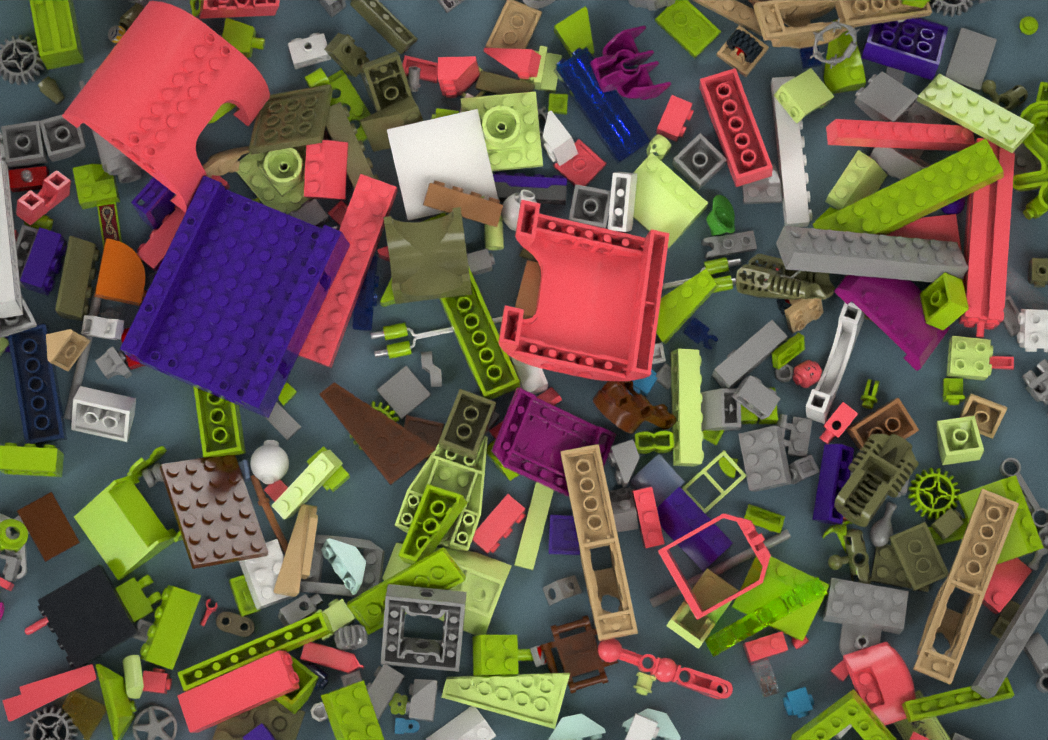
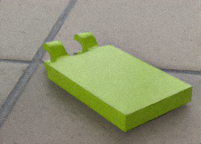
[115,575,163,622]

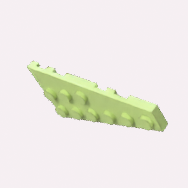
[441,673,570,729]

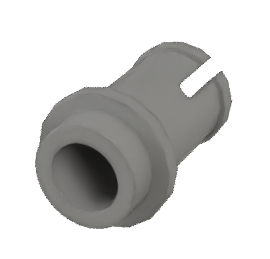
[408,67,421,92]

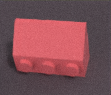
[438,56,480,98]
[304,140,348,200]

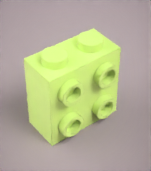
[946,336,993,381]

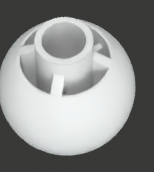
[501,190,537,231]
[250,440,289,484]

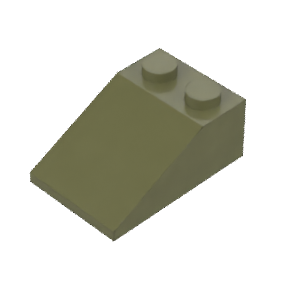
[360,96,424,152]

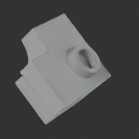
[95,346,132,380]

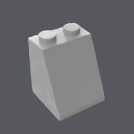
[854,71,918,122]

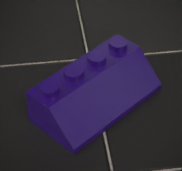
[657,487,733,572]

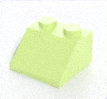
[937,416,984,465]

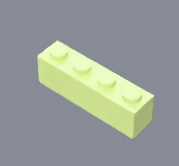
[272,450,343,520]

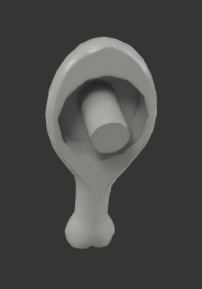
[870,502,897,547]
[1028,525,1048,571]

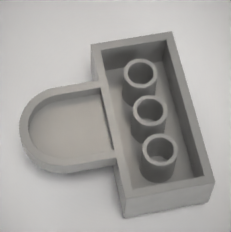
[823,578,909,656]

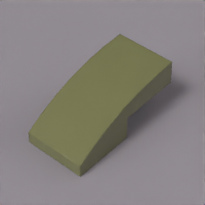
[989,599,1021,639]

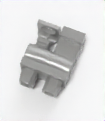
[1022,359,1048,416]

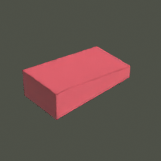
[989,356,1014,370]

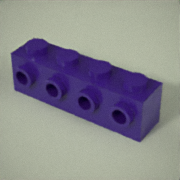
[812,444,854,524]

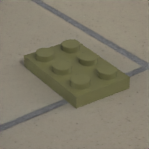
[889,522,949,591]
[870,544,930,592]

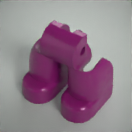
[590,25,671,100]

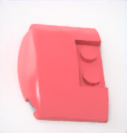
[843,642,916,726]

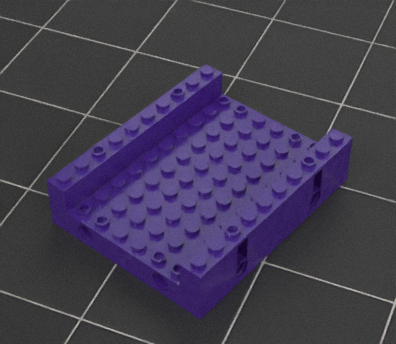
[120,176,350,418]

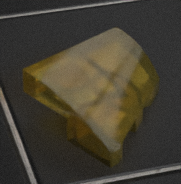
[62,690,107,740]

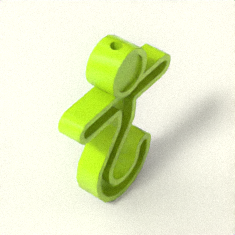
[1013,100,1048,209]

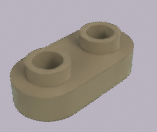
[216,612,255,637]

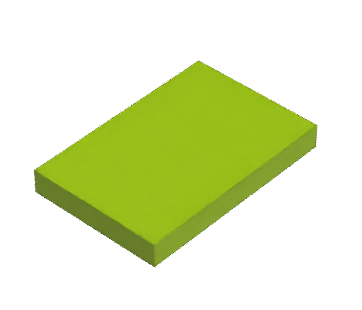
[655,0,721,59]

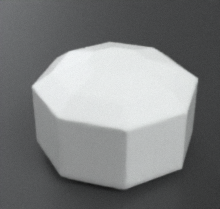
[310,702,328,722]

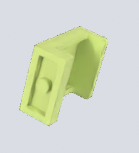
[774,68,834,123]

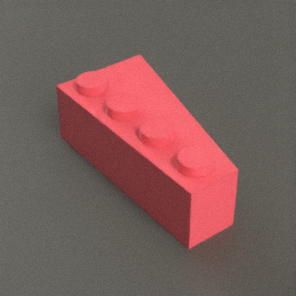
[199,0,280,19]

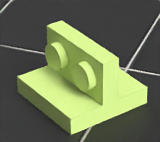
[520,46,562,93]

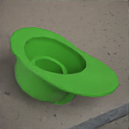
[706,195,735,236]

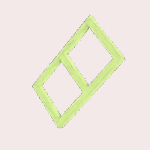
[681,450,747,514]

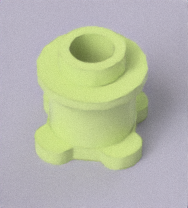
[633,672,656,696]

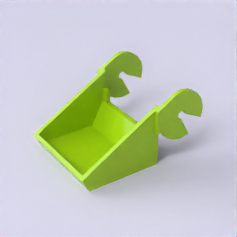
[74,446,183,580]

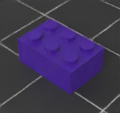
[20,227,68,296]

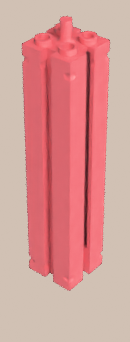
[959,138,1015,338]

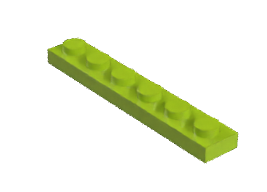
[902,677,1015,723]

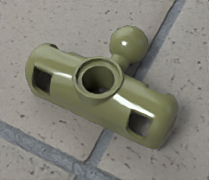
[981,79,1028,111]
[828,528,871,584]

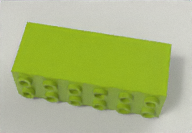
[29,0,85,70]

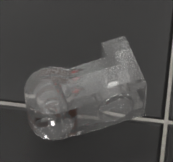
[750,658,779,698]

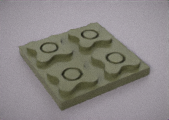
[249,84,333,155]
[212,700,306,740]

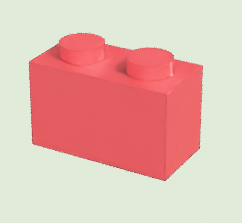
[656,95,694,142]
[743,631,788,663]

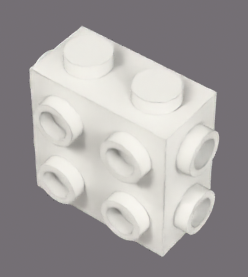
[1017,309,1048,352]

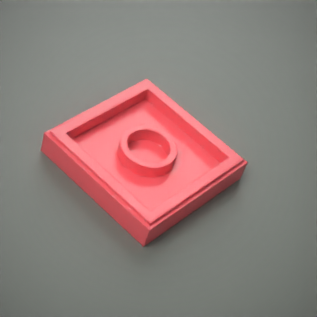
[553,139,607,186]

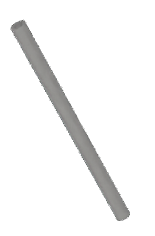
[64,272,102,420]
[649,529,791,608]

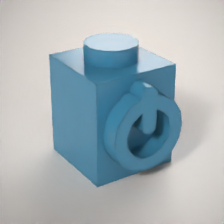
[632,369,657,397]
[782,687,814,718]

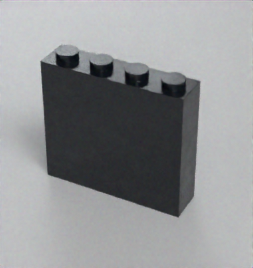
[37,565,140,669]

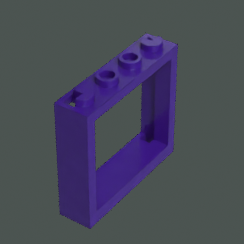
[131,177,175,230]

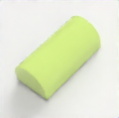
[123,655,144,699]

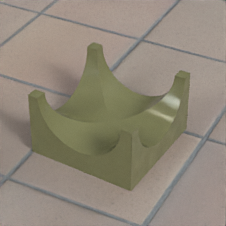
[383,207,472,304]

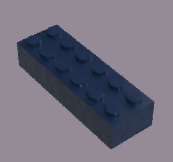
[8,324,67,445]

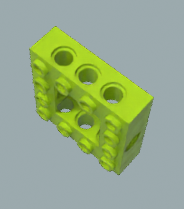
[791,689,897,740]

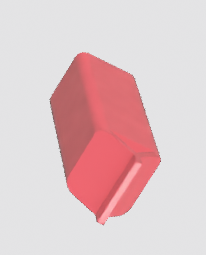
[300,642,364,674]

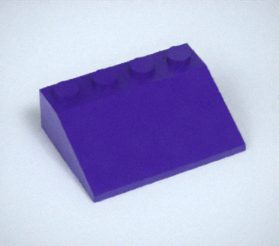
[861,18,949,80]

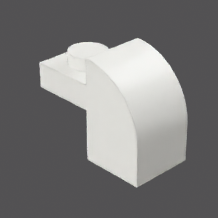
[81,315,124,340]

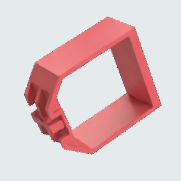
[658,513,771,620]

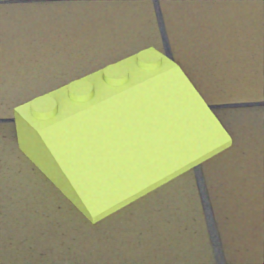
[633,153,708,249]

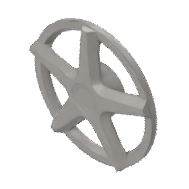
[133,706,177,740]

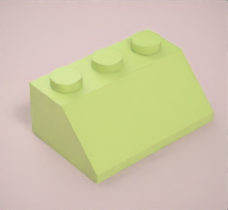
[825,150,887,210]

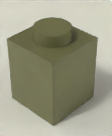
[930,509,964,540]

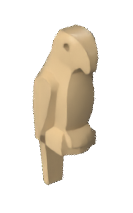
[202,146,250,178]

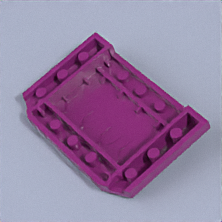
[834,275,950,371]
[492,388,616,498]

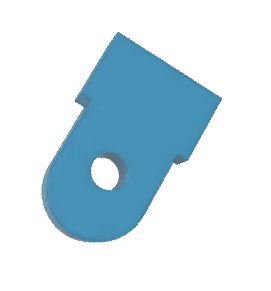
[395,718,420,734]

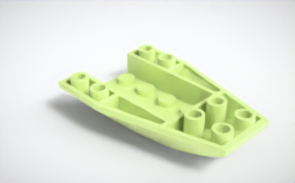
[395,436,488,551]
[382,543,512,636]

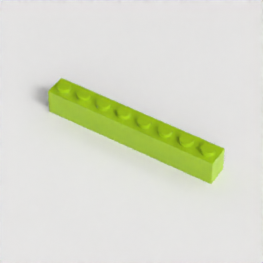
[177,612,334,692]

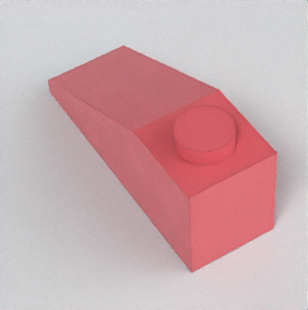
[484,48,541,79]

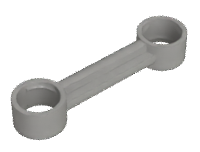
[1000,458,1048,529]

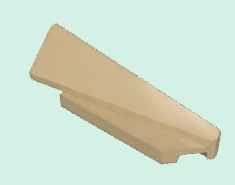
[274,504,318,597]

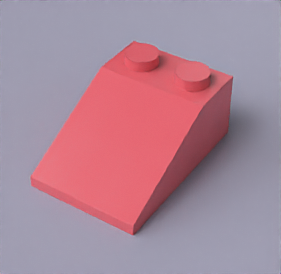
[982,558,1032,615]

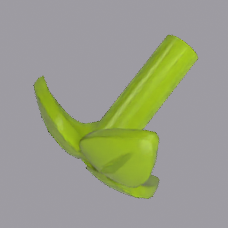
[822,520,852,553]

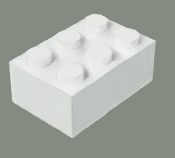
[239,539,294,610]

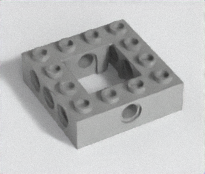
[381,584,467,672]

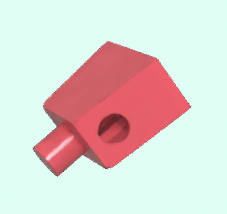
[819,402,858,444]

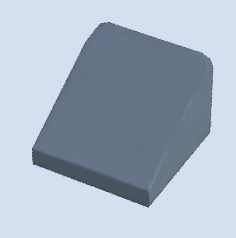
[238,459,251,482]

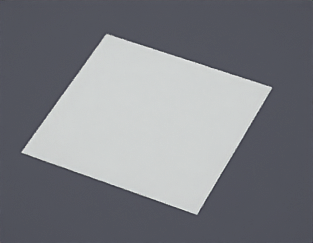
[387,109,498,221]

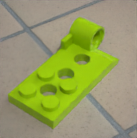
[304,68,371,142]

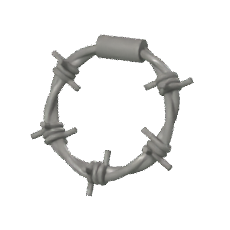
[810,18,860,69]

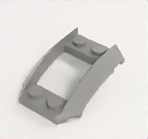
[299,535,385,597]

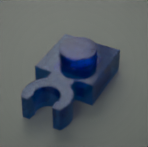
[682,317,718,350]

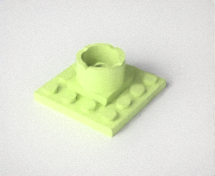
[460,91,543,171]
[236,145,312,214]

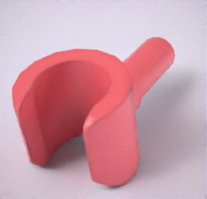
[200,599,218,626]

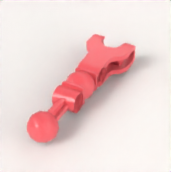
[597,638,733,699]

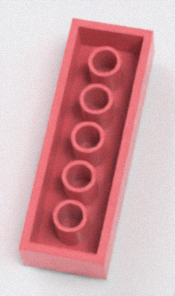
[699,68,773,187]

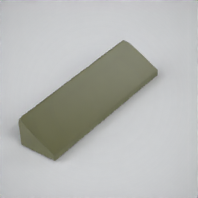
[350,0,418,54]

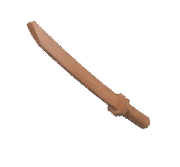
[251,475,288,553]

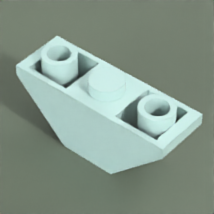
[321,538,366,595]
[622,708,681,740]
[548,713,606,740]

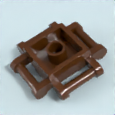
[540,615,619,694]

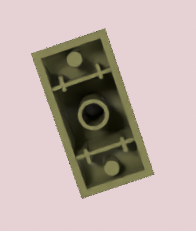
[360,51,413,112]

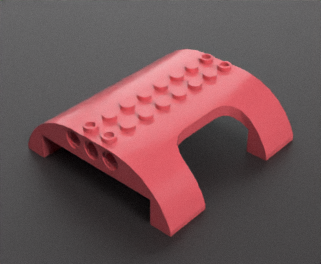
[62,1,270,213]
[498,200,670,381]

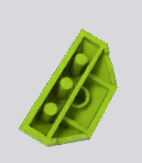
[95,664,137,740]

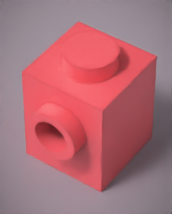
[143,668,172,694]

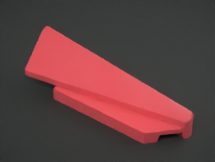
[2,664,97,722]

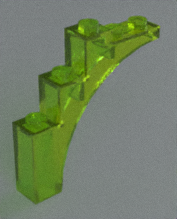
[705,577,827,657]

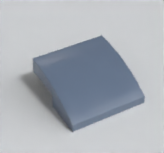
[630,454,685,508]

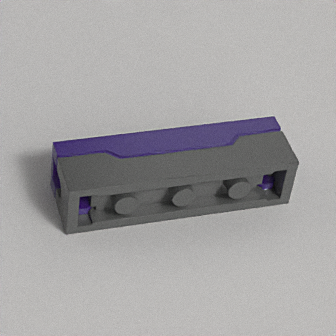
[493,172,567,205]

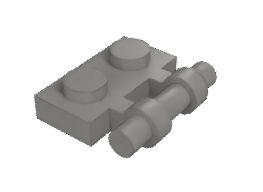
[776,414,812,458]

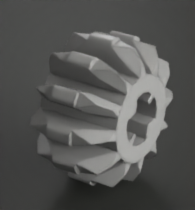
[334,624,368,651]

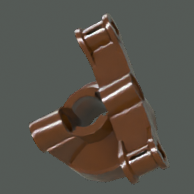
[592,381,676,434]

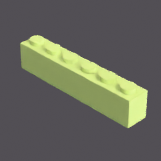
[671,349,704,467]

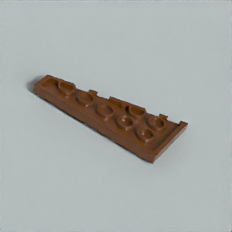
[319,382,437,486]

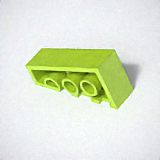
[656,269,719,345]
[398,484,468,565]

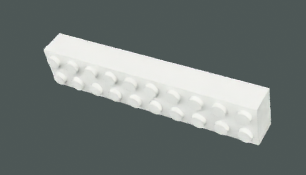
[0,132,23,318]

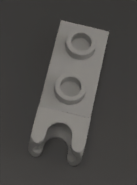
[701,231,757,260]

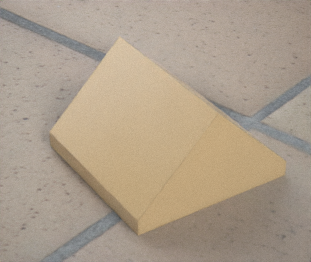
[46,329,91,371]
[959,394,1007,439]

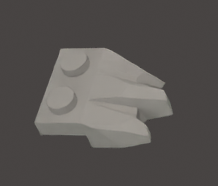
[742,163,782,204]

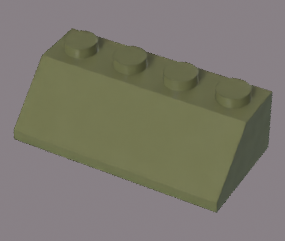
[55,236,100,321]

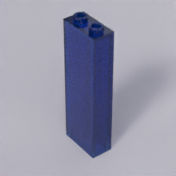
[554,47,650,164]

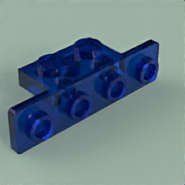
[353,256,379,331]

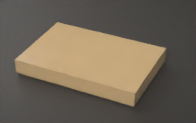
[485,0,542,49]

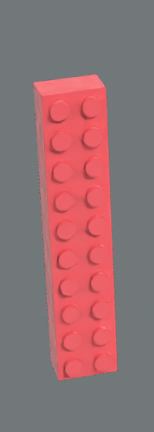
[298,174,398,368]

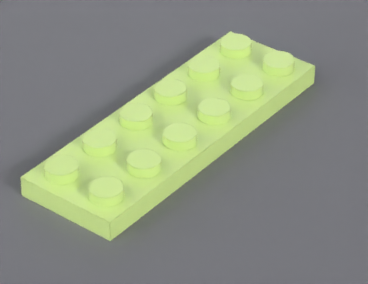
[917,73,1034,153]

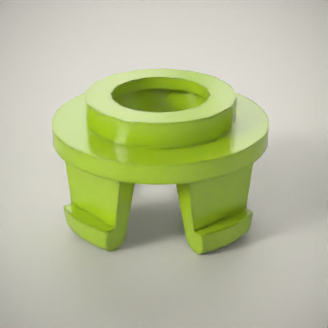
[0,519,28,552]

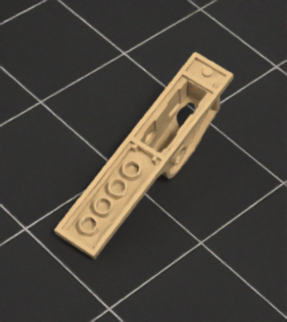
[753,0,932,49]
[560,444,638,641]
[913,489,1019,685]

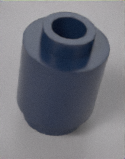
[305,663,329,691]

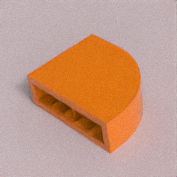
[94,238,147,306]

